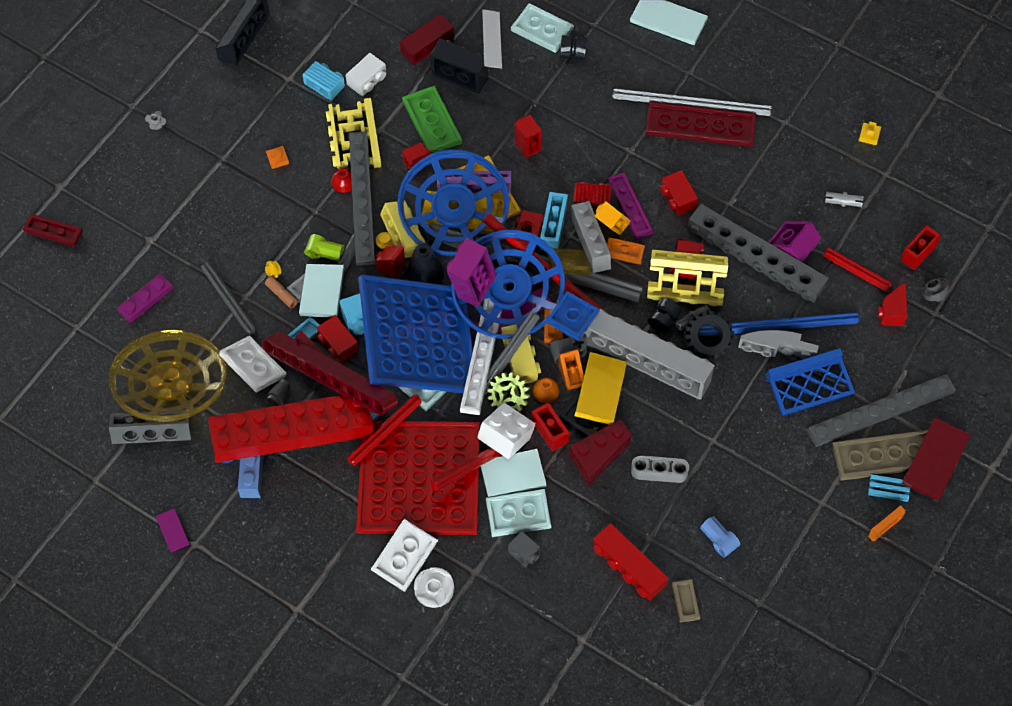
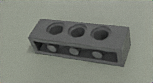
[109,410,192,444]

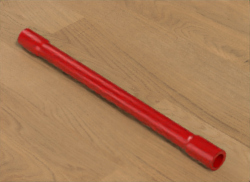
[483,213,605,311]

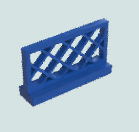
[765,349,855,416]

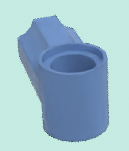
[700,516,740,558]

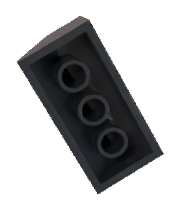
[215,0,270,66]

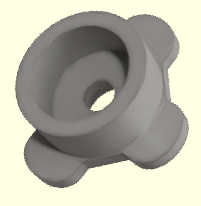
[145,111,166,130]

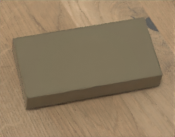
[672,579,700,623]

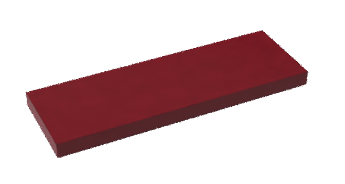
[645,102,756,147]

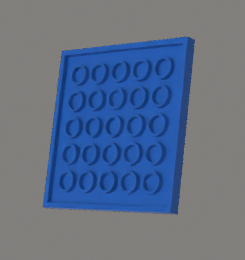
[358,275,473,393]

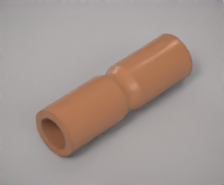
[265,276,298,309]

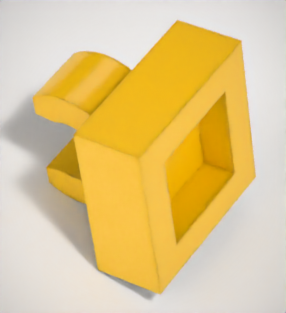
[859,122,881,145]

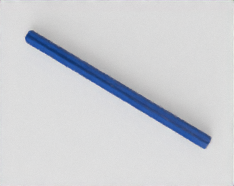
[698,312,859,337]

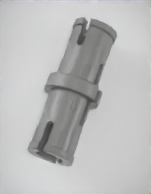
[825,191,864,208]

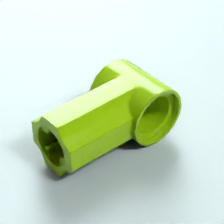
[304,234,344,261]

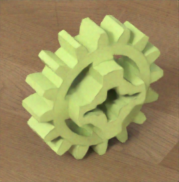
[488,372,530,411]

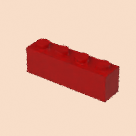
[593,523,668,601]

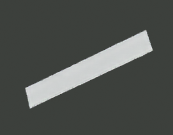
[483,10,502,69]

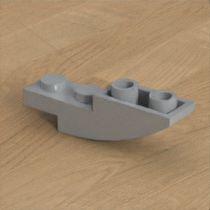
[738,330,819,359]

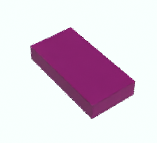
[156,509,190,553]

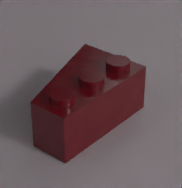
[569,420,631,487]

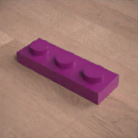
[117,274,173,323]

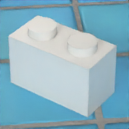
[346,53,386,96]

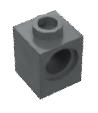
[508,531,540,567]

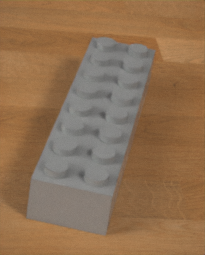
[564,309,714,400]

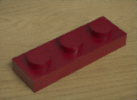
[23,214,83,247]

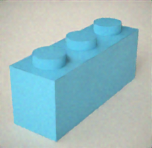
[540,192,568,253]

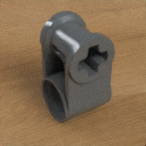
[549,336,587,364]

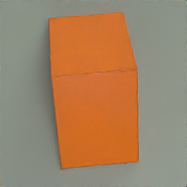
[558,349,584,390]

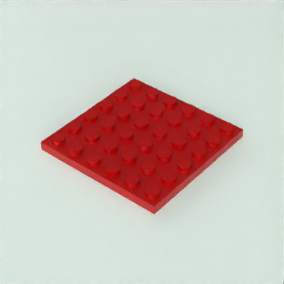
[356,421,480,535]

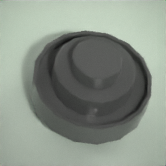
[922,278,950,302]

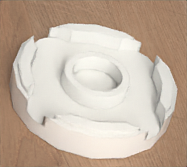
[414,567,455,608]

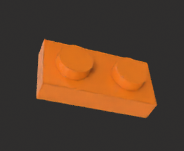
[607,237,645,265]

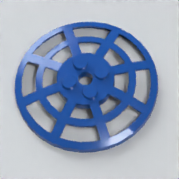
[397,150,509,256]
[451,230,565,339]

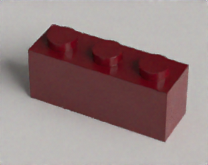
[400,14,454,65]

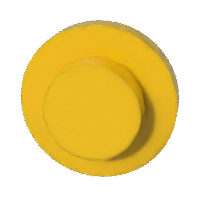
[376,232,394,250]
[265,261,281,279]

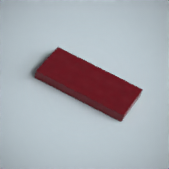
[902,417,971,501]

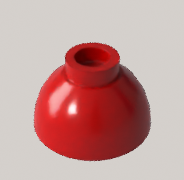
[331,169,352,193]

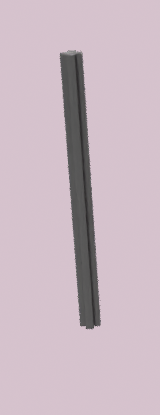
[426,223,643,303]

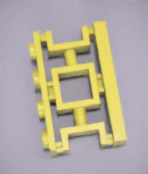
[326,98,381,170]
[647,250,728,306]

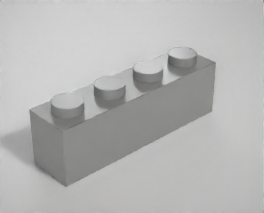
[571,201,611,273]

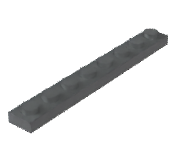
[349,131,375,266]
[807,374,956,447]

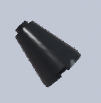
[407,244,444,285]

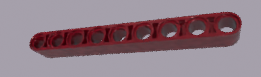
[262,331,398,416]

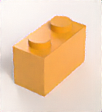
[594,201,631,235]

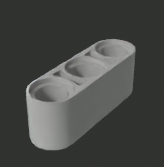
[631,456,689,483]

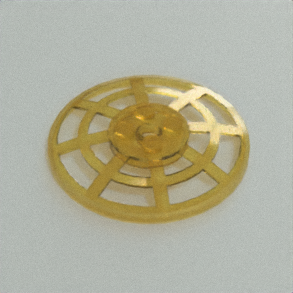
[109,330,227,422]

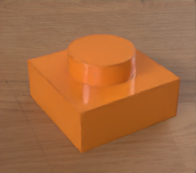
[266,146,289,169]

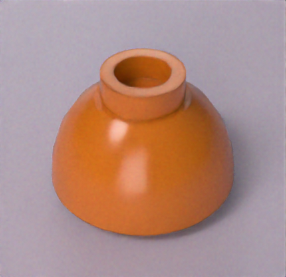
[533,378,560,404]

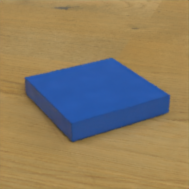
[546,291,600,341]

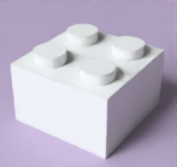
[477,403,536,459]

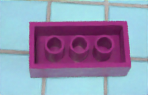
[447,238,497,307]

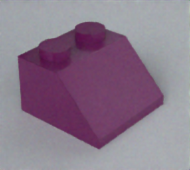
[768,221,821,262]

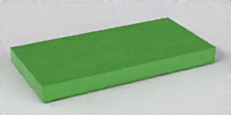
[402,85,462,154]

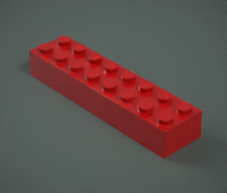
[208,395,373,463]

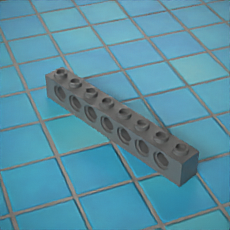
[687,204,829,303]

